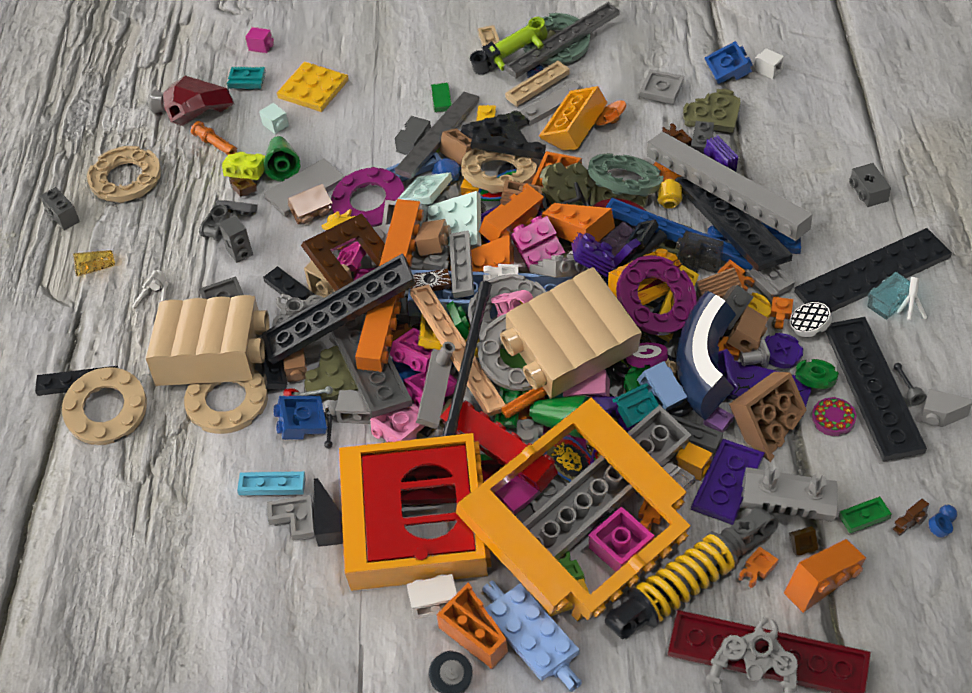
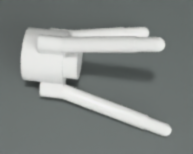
[133,270,169,308]

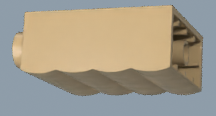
[500,267,642,399]
[146,295,270,386]

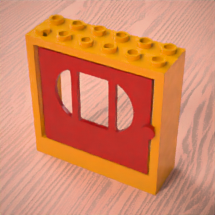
[339,433,492,591]

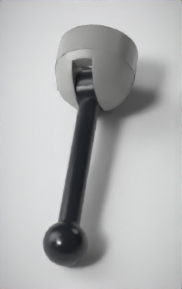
[323,400,337,449]

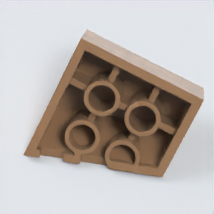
[729,372,807,462]

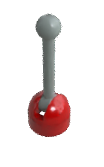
[283,386,333,396]

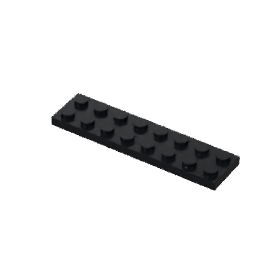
[675,177,793,272]
[794,228,952,313]
[262,253,416,365]
[825,317,927,462]

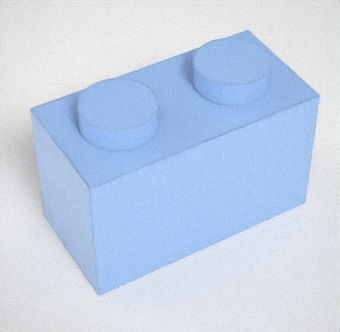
[637,361,687,411]

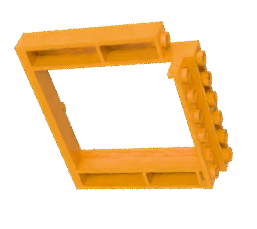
[456,397,691,622]

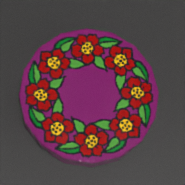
[812,397,857,436]

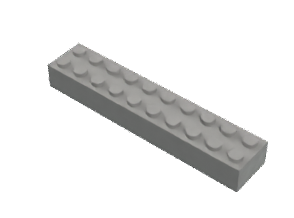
[522,405,691,560]

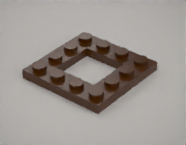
[301,213,385,291]

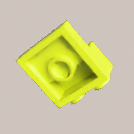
[222,152,265,180]

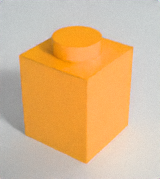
[676,442,713,481]

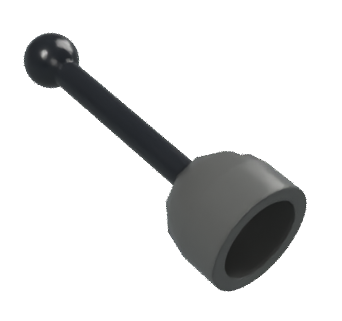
[894,363,927,406]

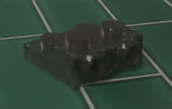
[676,231,724,274]

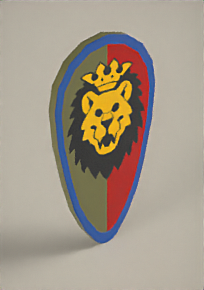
[543,436,591,483]

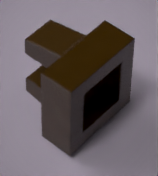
[789,526,818,556]

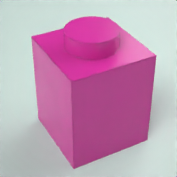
[245,27,274,54]

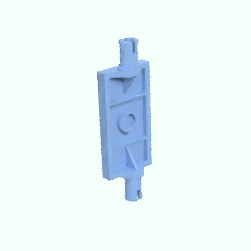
[483,580,582,692]

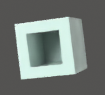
[259,103,289,134]

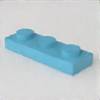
[237,471,306,496]

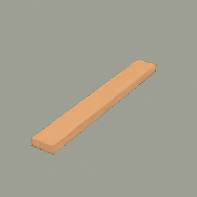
[410,284,506,416]

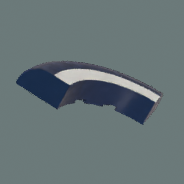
[676,291,736,421]

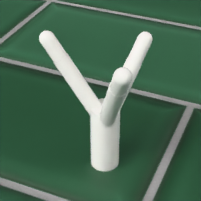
[897,277,927,321]

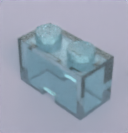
[867,272,910,320]

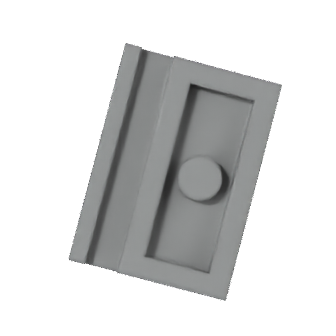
[746,266,795,300]

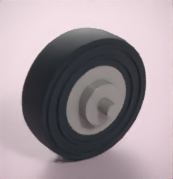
[429,651,473,693]

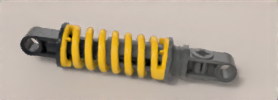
[605,507,779,640]

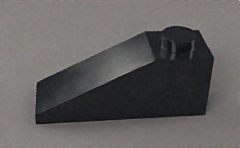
[314,478,343,547]

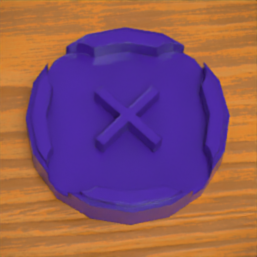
[764,333,803,369]

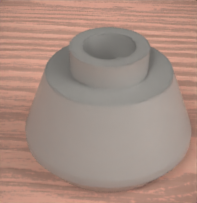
[148,90,165,114]

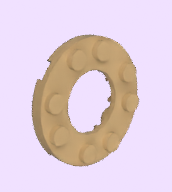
[87,146,161,203]
[461,149,537,193]
[62,367,147,445]
[184,370,268,434]

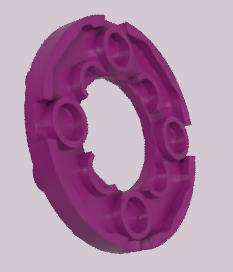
[331,167,405,227]
[616,255,696,335]

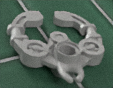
[272,294,337,358]
[706,617,798,693]

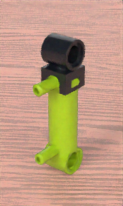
[470,17,548,75]

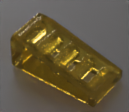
[73,250,115,276]

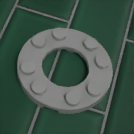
[468,274,546,349]
[478,314,533,391]

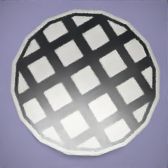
[790,302,832,337]

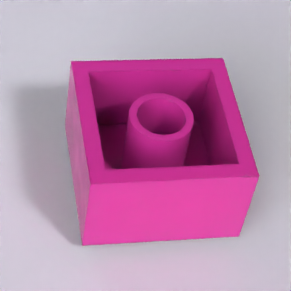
[589,507,654,572]

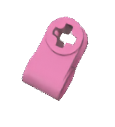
[491,290,533,318]

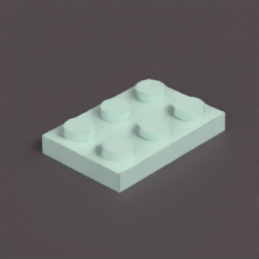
[396,172,452,206]

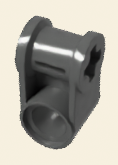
[199,205,230,241]

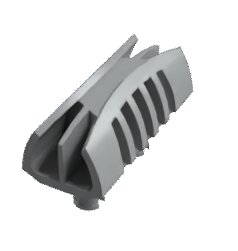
[740,467,838,522]

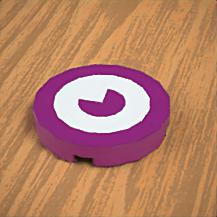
[626,343,668,368]

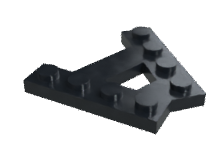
[461,111,546,160]

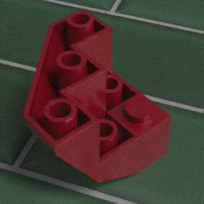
[163,75,235,126]

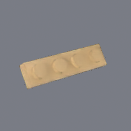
[505,61,570,107]

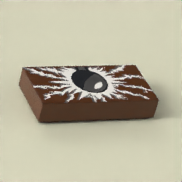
[410,268,452,291]

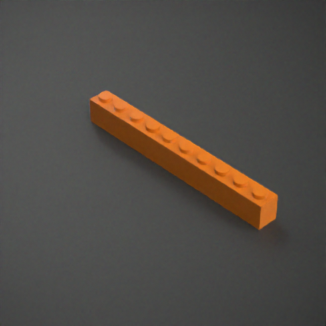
[355,199,424,372]

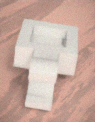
[483,264,518,281]

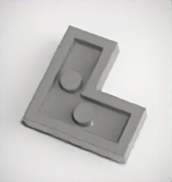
[267,495,315,540]

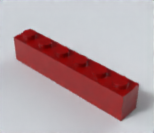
[440,400,558,492]

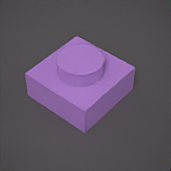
[703,407,734,432]

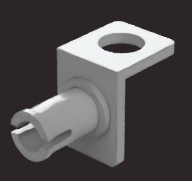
[740,339,783,371]

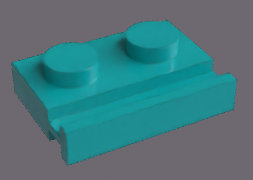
[226,67,266,89]
[613,383,659,428]

